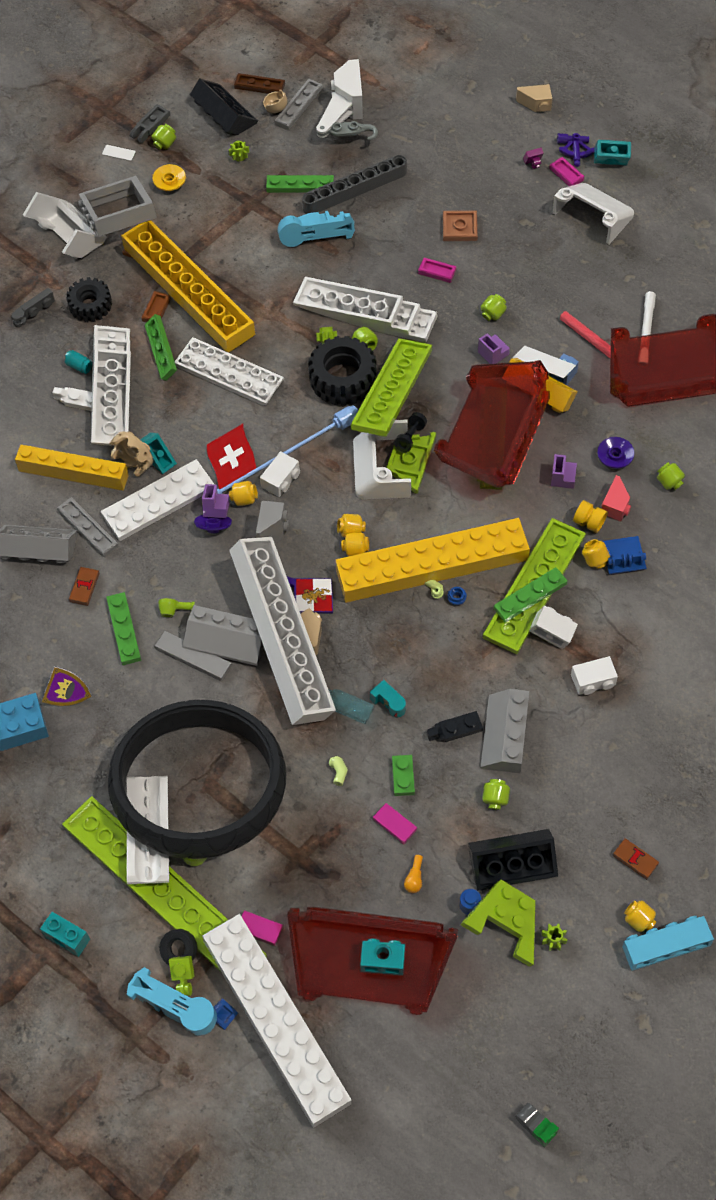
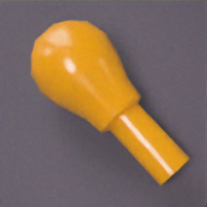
[404,855,423,893]

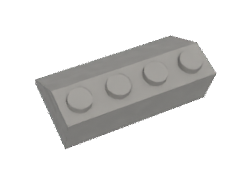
[0,525,77,563]
[183,605,264,666]
[480,689,529,773]

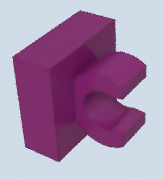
[523,147,544,169]

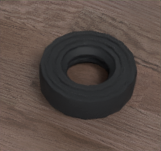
[159,929,197,966]

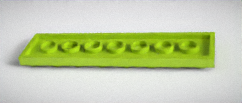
[351,338,432,437]
[483,518,586,654]

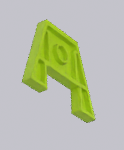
[460,880,536,967]

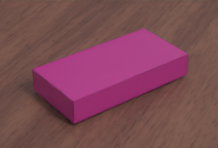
[549,157,584,186]
[418,258,456,283]
[373,803,417,844]
[241,910,283,946]

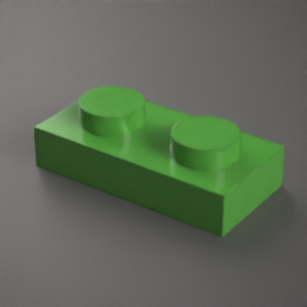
[392,755,415,796]

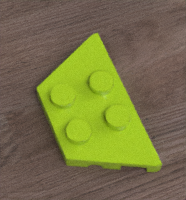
[387,432,436,494]

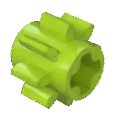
[228,141,250,162]
[316,326,337,344]
[541,924,567,951]

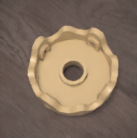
[109,431,153,477]

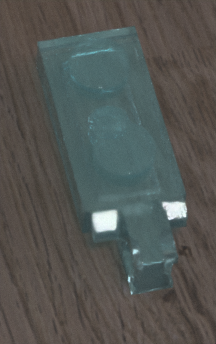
[328,689,374,724]

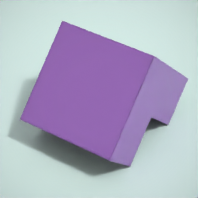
[478,333,510,366]
[551,454,577,489]
[202,484,230,518]

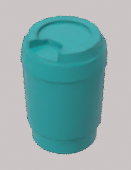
[64,350,93,374]

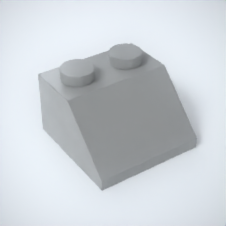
[256,501,289,544]

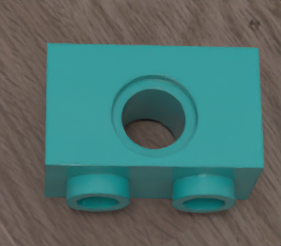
[594,140,631,165]
[40,912,90,957]
[360,939,405,975]

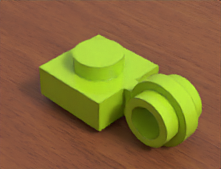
[169,956,195,996]

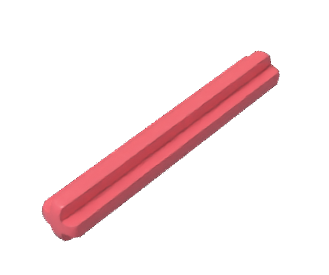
[560,311,616,358]

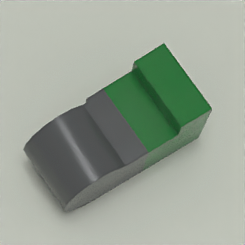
[515,1103,559,1148]

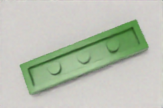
[266,175,334,193]
[145,314,177,381]
[494,567,568,623]
[106,592,141,665]

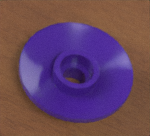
[597,437,634,469]
[194,515,232,533]

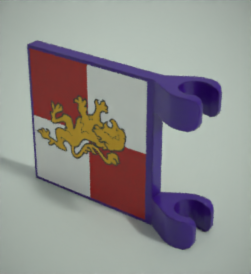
[287,576,333,614]

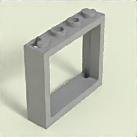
[78,176,157,237]

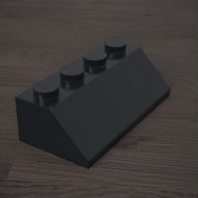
[190,78,258,135]
[468,829,558,891]

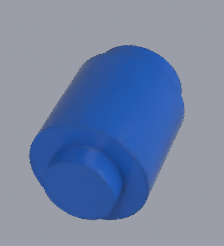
[460,889,481,915]

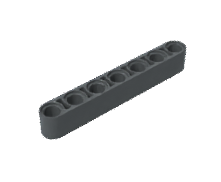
[302,155,407,214]

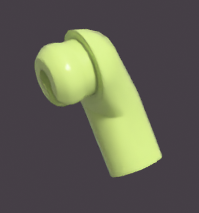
[425,580,444,599]
[329,756,348,786]

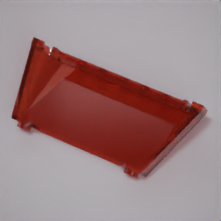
[610,314,716,407]
[434,360,550,487]
[287,907,458,1015]

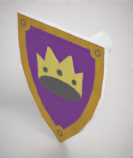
[42,666,92,706]

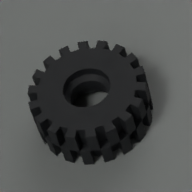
[66,277,112,323]

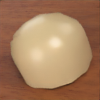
[263,90,287,114]

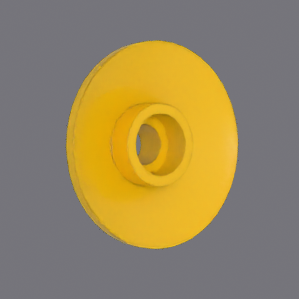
[152,164,186,191]

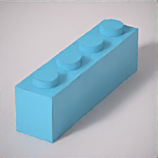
[622,916,714,971]

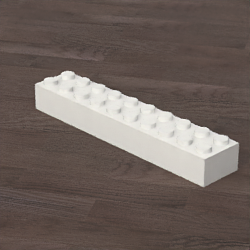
[229,537,336,725]
[202,914,351,1128]

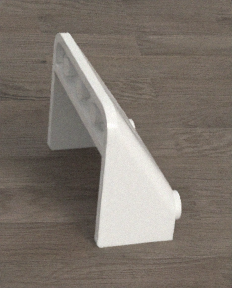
[553,183,634,244]

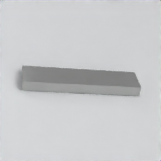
[275,79,323,130]
[57,497,118,557]
[155,631,232,681]

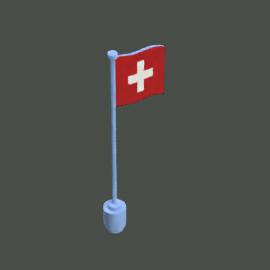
[207,405,358,494]

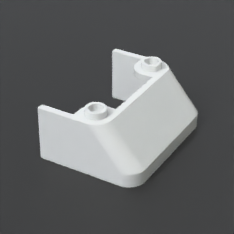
[23,192,107,259]
[353,420,411,500]

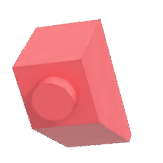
[601,475,631,521]

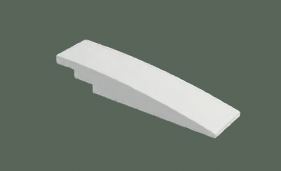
[293,277,437,343]
[91,325,131,446]

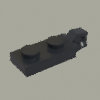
[427,711,483,742]

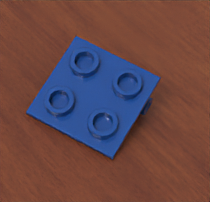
[603,536,647,574]

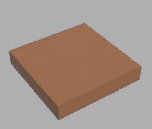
[443,211,478,241]

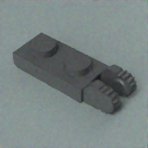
[130,104,170,143]
[11,288,55,327]

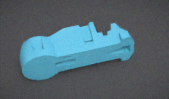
[277,211,355,247]
[127,967,217,1036]

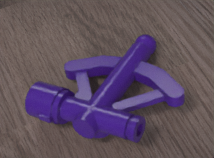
[557,133,594,167]

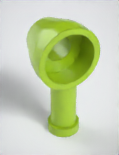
[158,598,195,618]

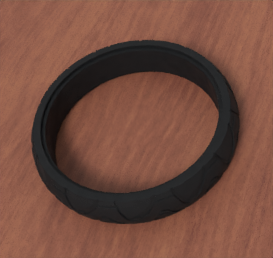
[108,700,287,859]

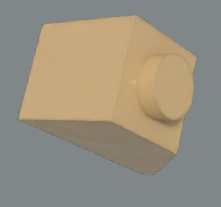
[516,84,552,112]
[301,608,322,655]

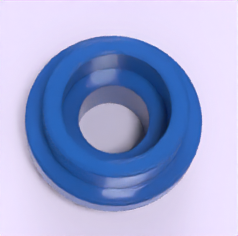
[447,587,467,605]

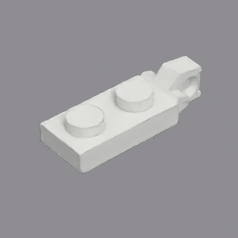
[52,387,92,411]

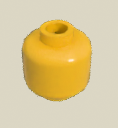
[229,481,258,506]
[337,514,366,538]
[341,532,369,557]
[582,539,610,569]
[624,901,656,932]

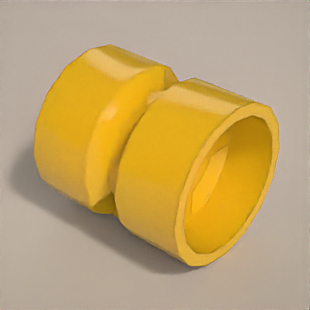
[573,500,608,533]

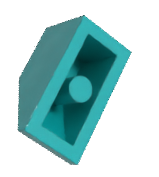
[140,432,177,474]

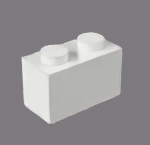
[260,451,300,497]
[529,606,578,649]
[571,656,618,695]

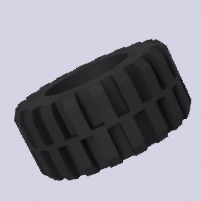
[308,336,377,406]

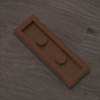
[234,73,285,94]

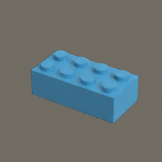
[0,693,49,751]

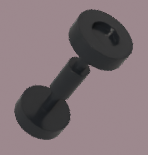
[394,412,427,452]

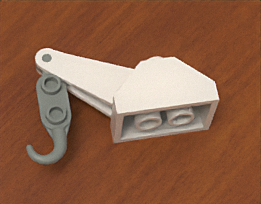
[316,59,378,140]

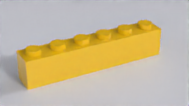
[15,444,129,491]

